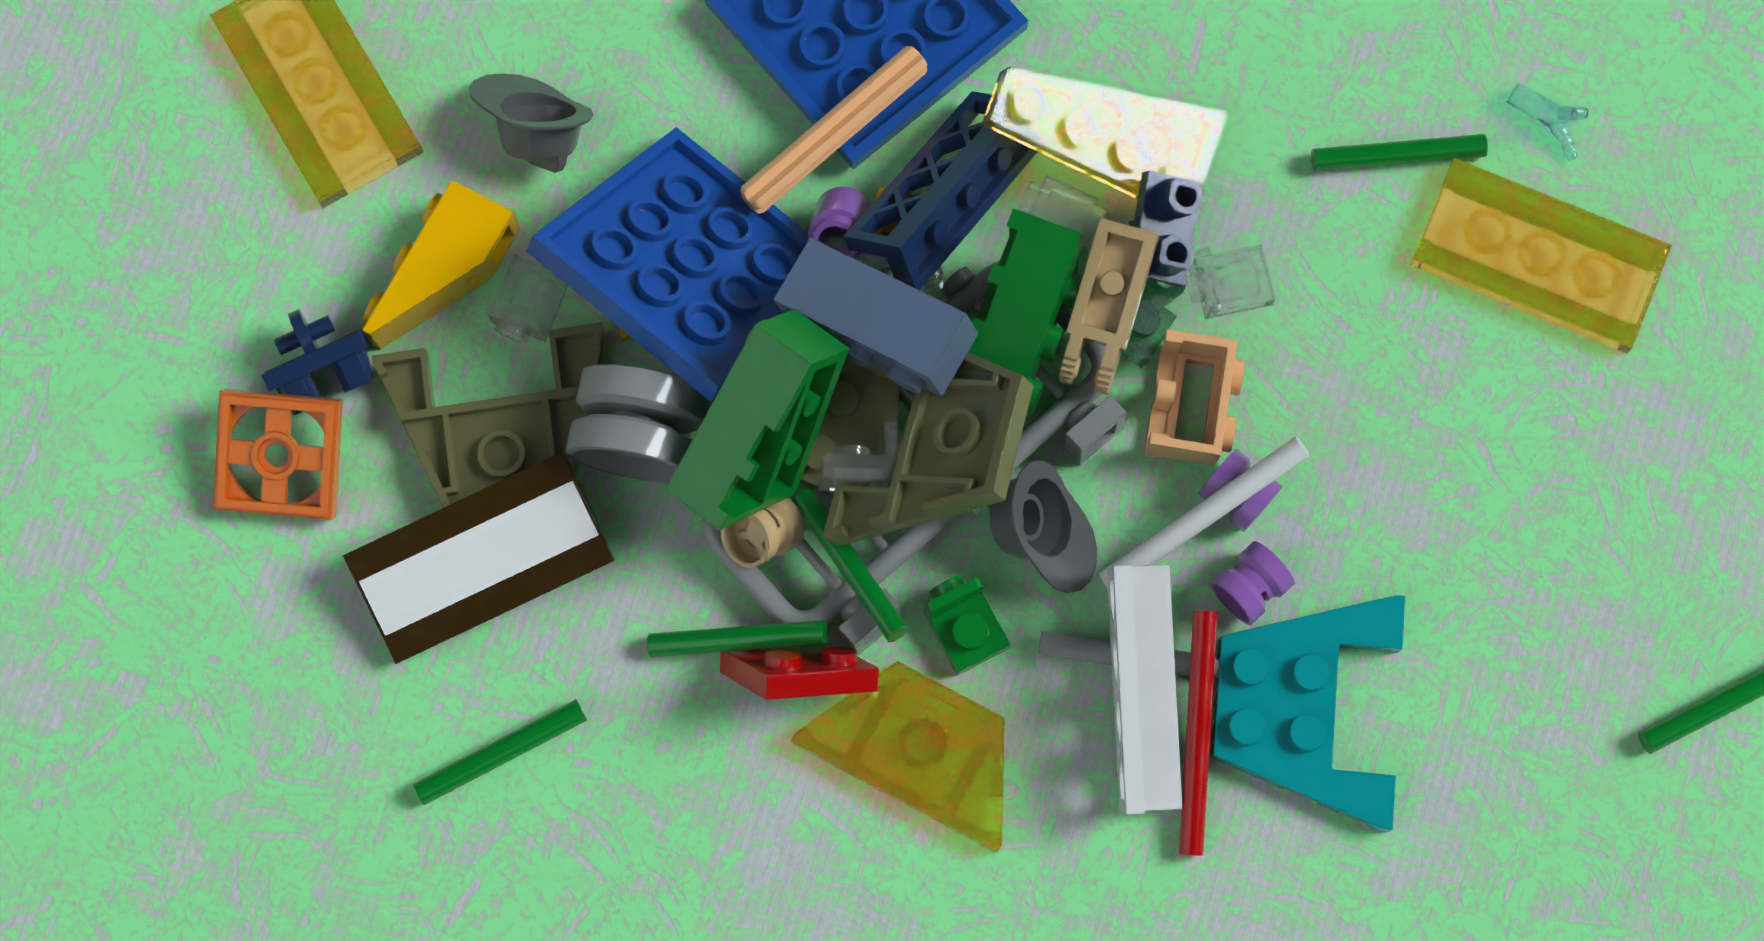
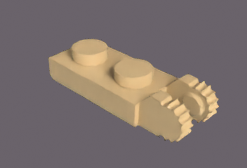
[1059,218,1159,395]

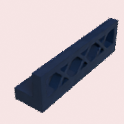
[843,91,1043,290]

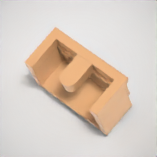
[1144,329,1245,466]

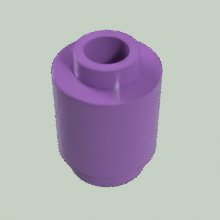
[808,187,870,259]

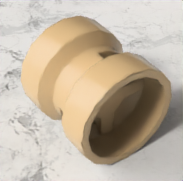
[720,498,805,568]

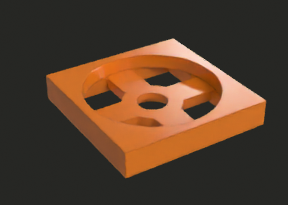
[213,389,343,520]

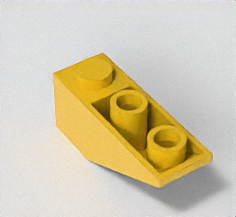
[362,180,521,350]

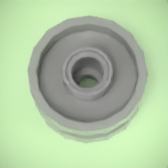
[565,365,710,483]

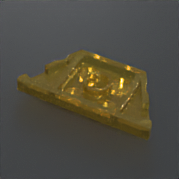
[791,661,1005,854]

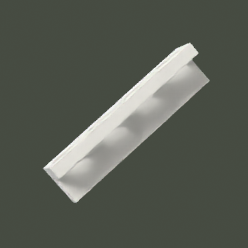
[1107,565,1182,815]

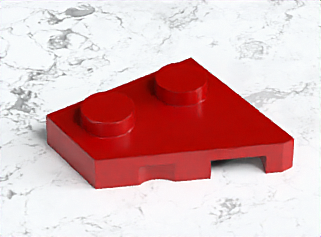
[720,647,879,700]

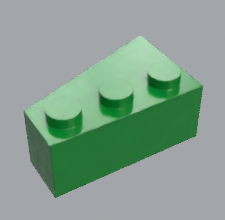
[968,208,1083,416]
[665,309,849,531]

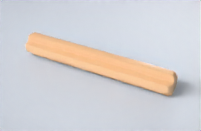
[740,46,928,214]

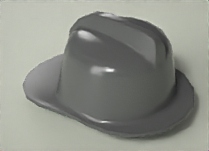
[469,73,593,173]
[988,460,1097,593]

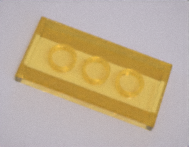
[210,0,424,208]
[1409,158,1672,354]

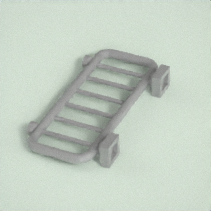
[701,261,1127,656]

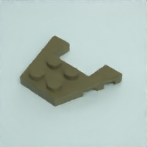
[372,323,605,508]
[823,352,1034,545]

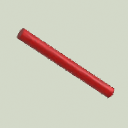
[1179,610,1218,856]

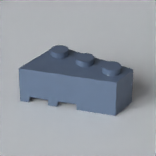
[774,237,979,396]

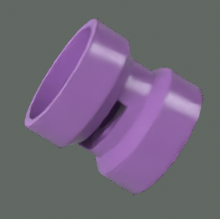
[1198,448,1283,532]
[1210,541,1295,626]

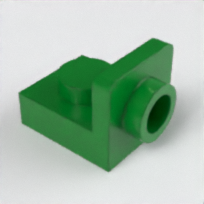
[923,575,1011,676]

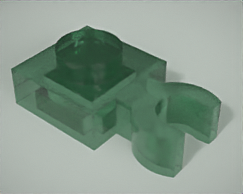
[1121,279,1187,368]

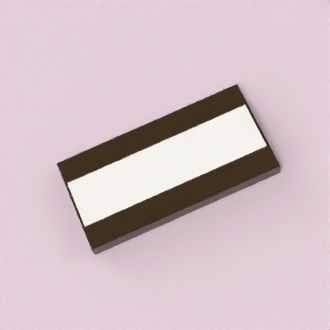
[343,451,615,664]

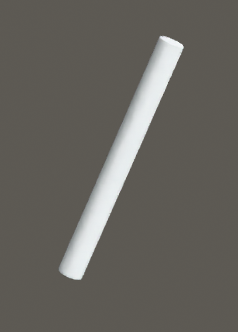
[1099,436,1310,588]

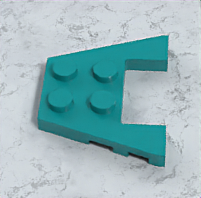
[1211,595,1405,832]

